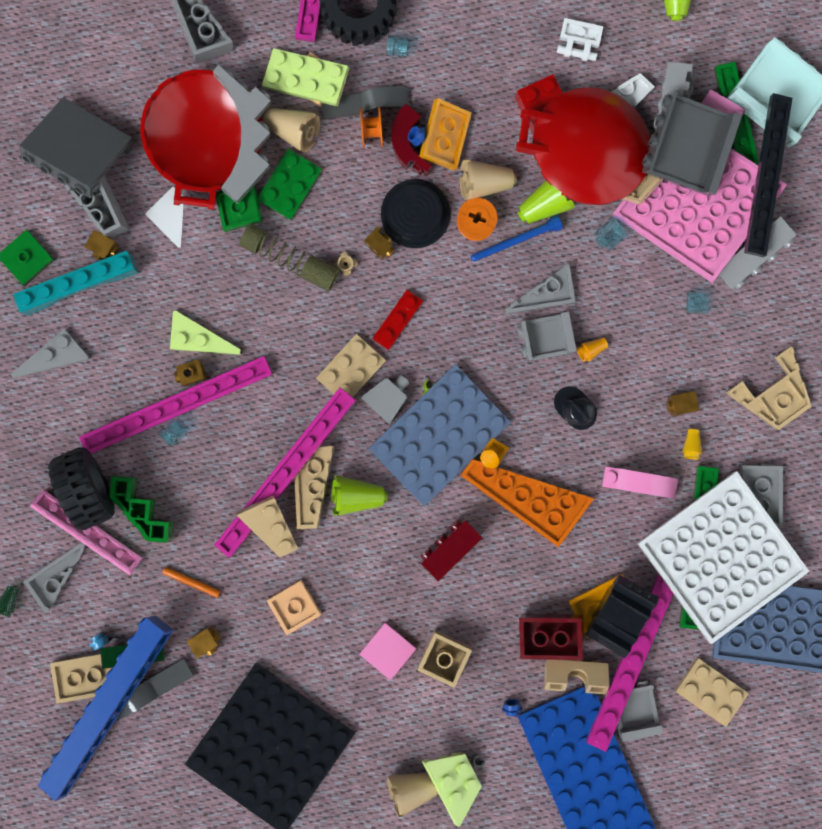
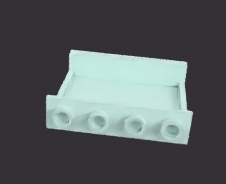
[727,37,822,148]

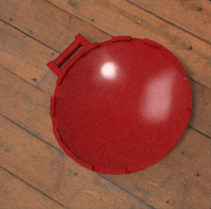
[140,69,262,210]
[516,87,650,205]

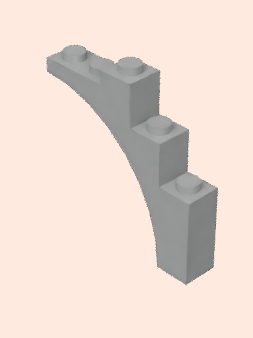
[213,65,271,204]

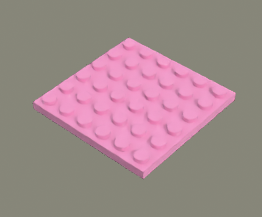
[613,149,787,283]

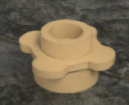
[334,252,358,276]

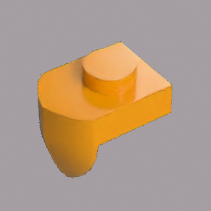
[480,438,509,468]

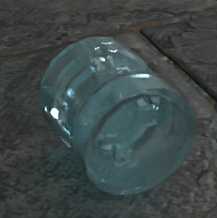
[386,35,408,58]
[158,418,187,447]

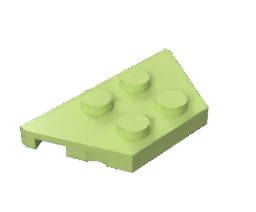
[422,752,482,827]

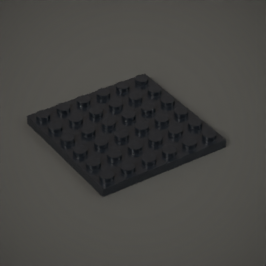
[184,663,355,829]

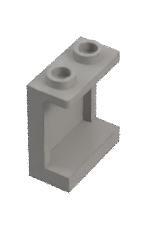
[517,312,577,362]
[617,679,663,741]

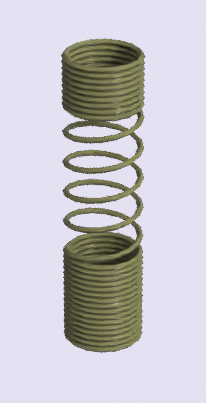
[239,223,340,292]

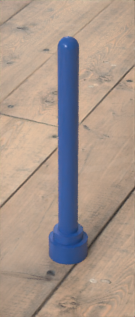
[471,215,563,262]

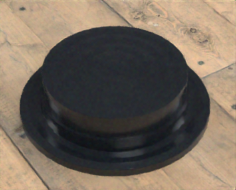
[381,179,450,249]

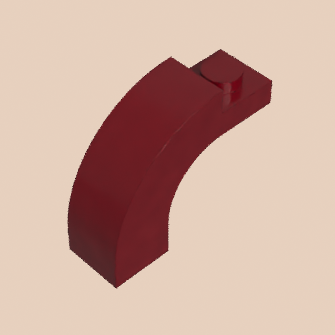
[391,103,432,176]

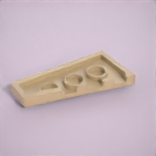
[295,446,334,529]

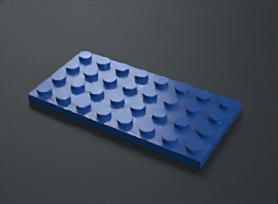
[517,685,656,829]

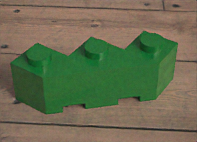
[109,476,174,543]

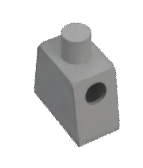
[361,375,410,425]

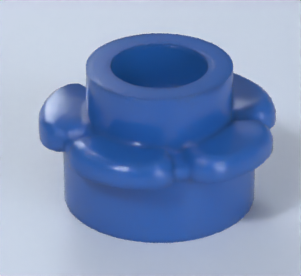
[408,126,426,146]
[502,699,522,717]

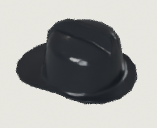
[554,386,597,430]

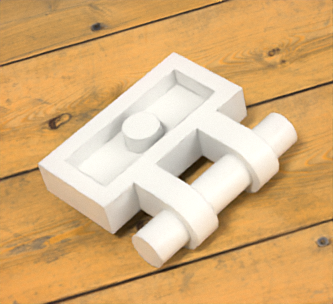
[556,18,603,62]

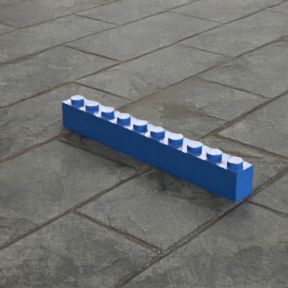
[38,615,174,801]

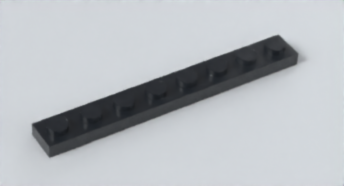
[744,93,793,257]

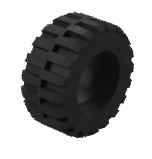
[320,0,397,46]
[48,447,115,530]

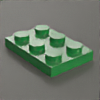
[258,149,322,221]

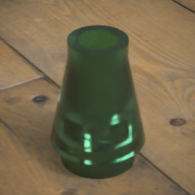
[0,585,19,617]

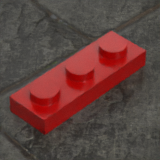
[372,290,423,351]

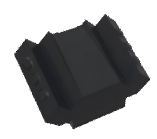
[586,575,659,658]

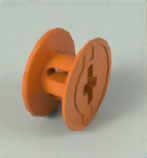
[360,106,383,149]
[457,198,498,241]

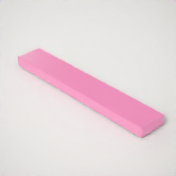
[30,489,143,575]

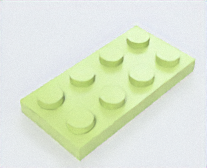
[262,48,349,107]

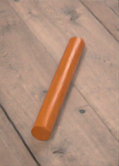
[162,567,221,598]

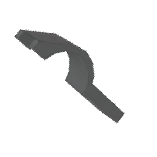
[322,86,412,120]
[115,658,195,722]

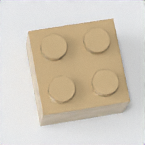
[417,629,472,688]

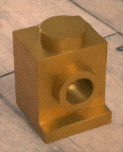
[364,226,395,260]
[174,359,208,387]

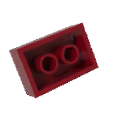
[421,518,482,582]
[519,614,585,660]

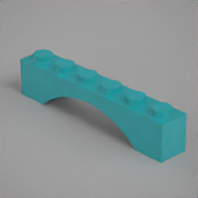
[13,251,139,316]

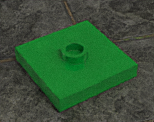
[216,185,263,232]
[0,229,54,286]

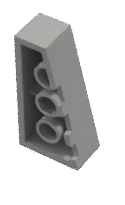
[171,0,233,64]
[651,62,694,136]
[64,174,130,238]
[719,216,797,289]

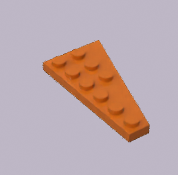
[460,459,594,548]

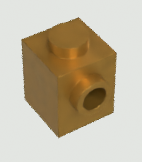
[84,230,120,261]
[186,626,221,658]

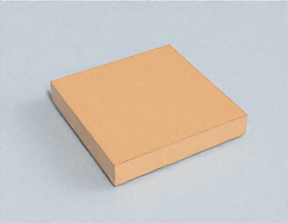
[266,579,322,635]

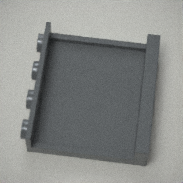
[642,90,742,196]
[19,97,132,198]

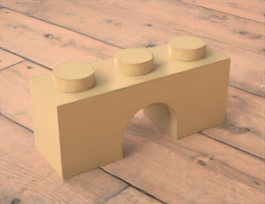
[544,660,609,694]

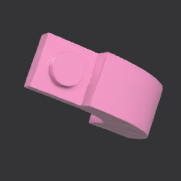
[602,467,678,499]

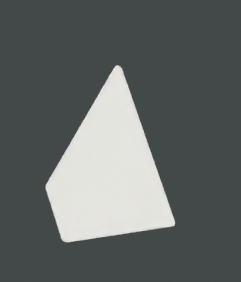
[146,187,183,248]

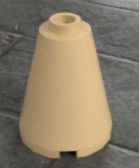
[262,108,320,153]
[460,159,517,201]
[387,772,439,817]

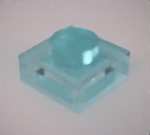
[686,292,709,314]

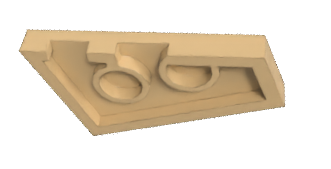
[236,496,298,557]

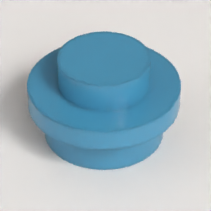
[89,633,109,650]

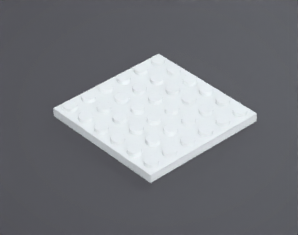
[637,471,809,644]

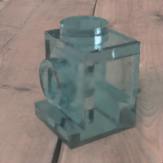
[594,217,628,251]

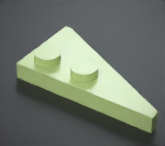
[170,311,241,355]

